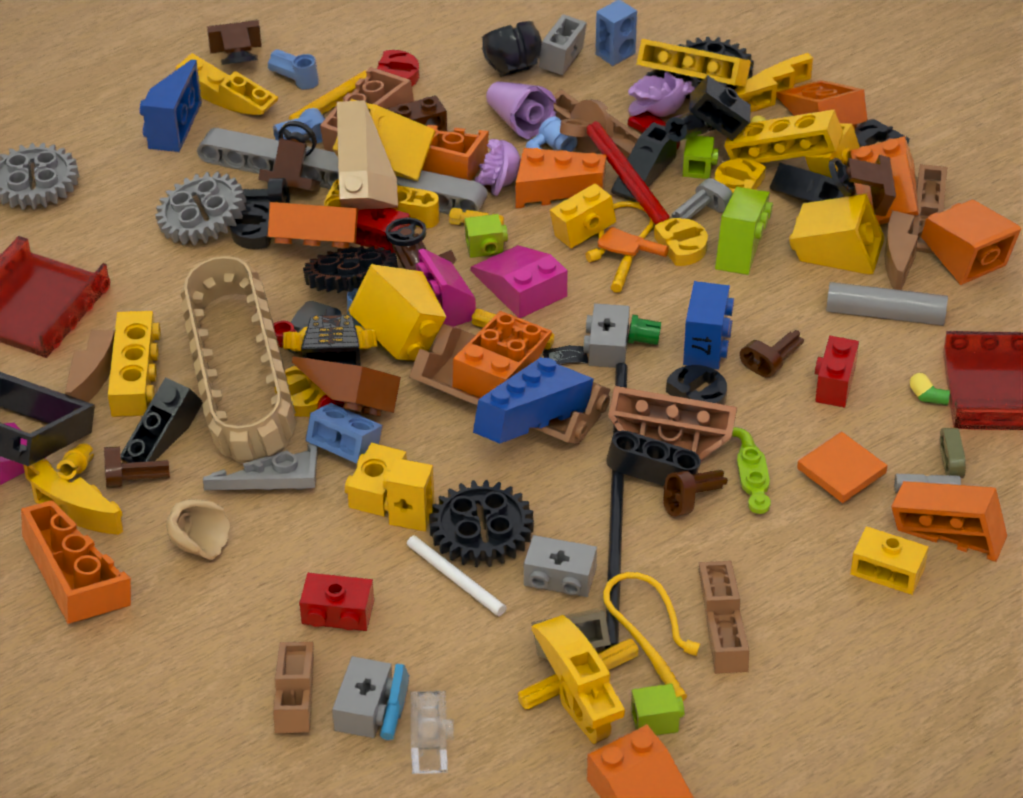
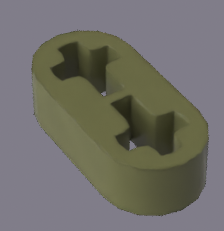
[940,428,966,478]

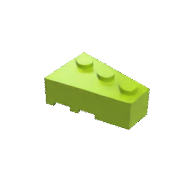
[715,187,773,275]

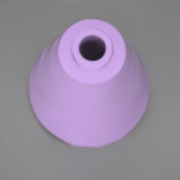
[486,81,556,139]

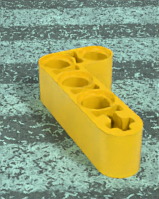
[324,179,440,228]

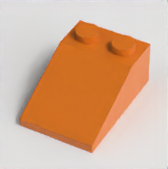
[776,80,868,129]
[851,136,919,225]
[587,725,694,798]

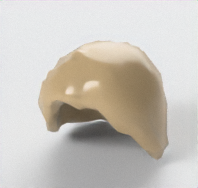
[166,500,230,560]

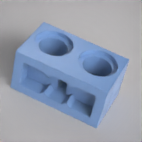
[595,0,637,66]
[306,403,383,464]

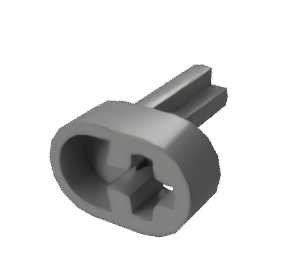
[671,178,733,219]

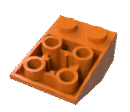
[452,311,552,398]

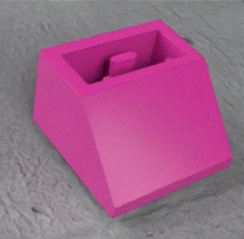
[416,249,476,326]

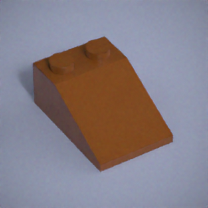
[292,356,401,417]

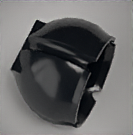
[482,21,542,77]

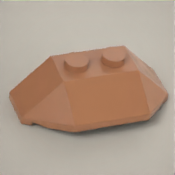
[608,386,737,461]

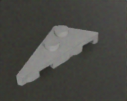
[203,443,318,490]

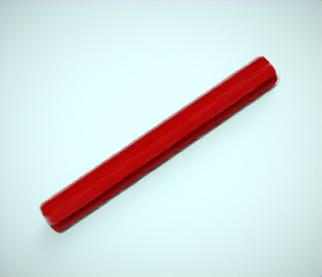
[587,121,670,225]

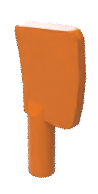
[598,227,669,257]

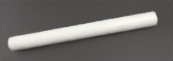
[407,535,506,617]

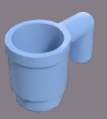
[526,116,577,152]

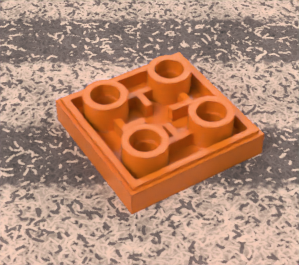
[797,431,888,503]

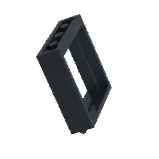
[0,372,95,466]

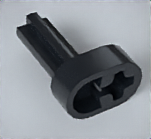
[243,178,290,205]

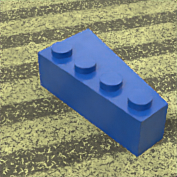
[473,357,594,444]

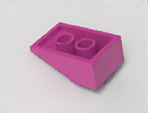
[470,245,568,318]

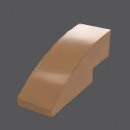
[884,210,918,290]
[65,329,115,402]
[273,642,314,733]

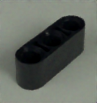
[606,430,701,486]

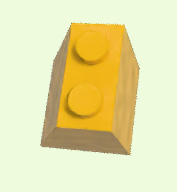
[789,193,885,275]
[348,264,446,361]

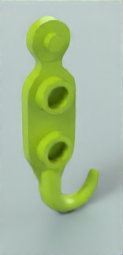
[732,427,771,514]

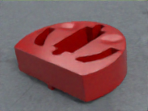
[377,50,419,86]

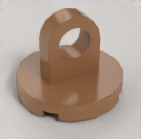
[559,99,613,154]

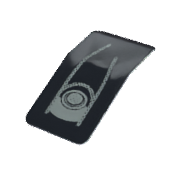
[543,345,588,364]

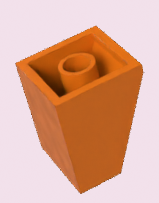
[920,199,1021,285]

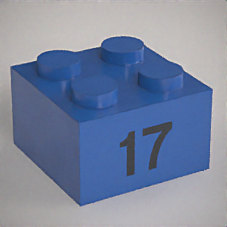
[683,281,734,370]

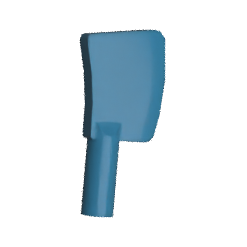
[380,664,410,740]

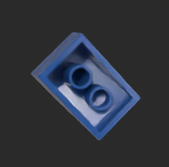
[140,60,202,152]

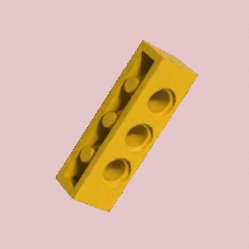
[636,38,751,87]
[724,109,843,163]
[108,311,161,417]

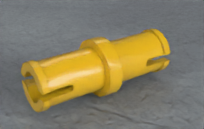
[56,443,94,480]

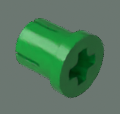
[627,314,661,345]

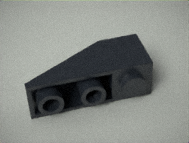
[611,122,677,202]
[769,163,856,203]
[121,377,203,463]

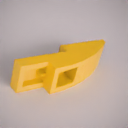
[175,53,278,115]
[23,458,123,535]
[531,615,625,729]

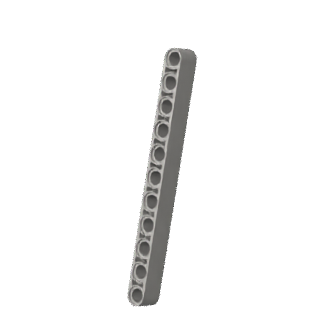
[197,128,488,214]

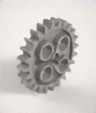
[0,143,79,210]
[155,172,247,245]

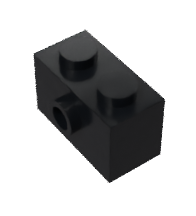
[689,75,751,141]

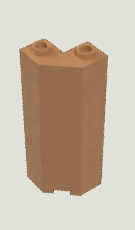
[409,324,611,444]

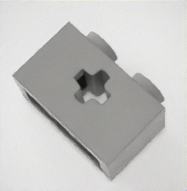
[539,14,587,75]
[583,303,630,368]
[524,535,597,597]
[332,656,393,738]

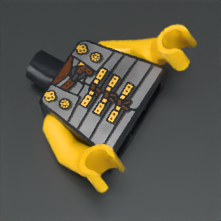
[283,307,377,366]

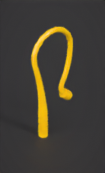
[585,201,654,293]
[603,572,700,701]

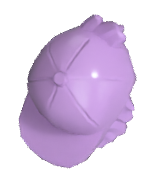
[628,71,695,117]
[474,139,521,196]

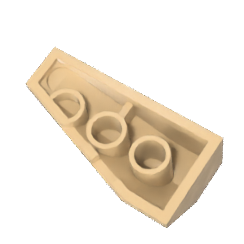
[337,101,398,210]

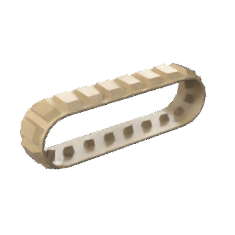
[180,256,296,463]

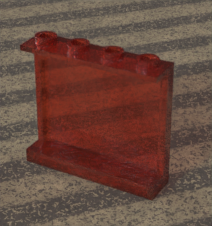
[0,236,110,358]
[943,331,1023,430]

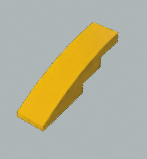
[734,52,813,113]

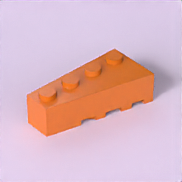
[422,125,489,180]
[21,500,131,624]

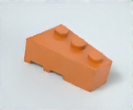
[516,148,606,209]
[268,202,358,248]
[891,481,1008,562]

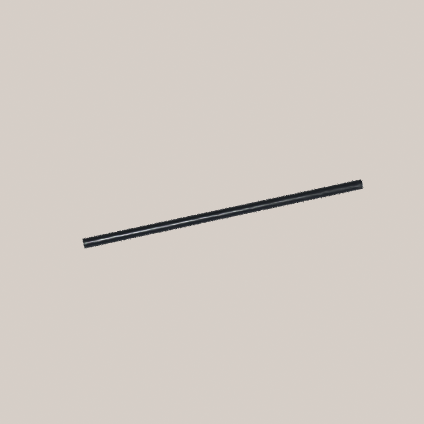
[605,363,628,649]

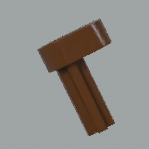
[740,330,804,378]
[104,446,170,487]
[663,470,728,517]

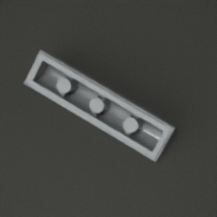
[826,282,948,326]

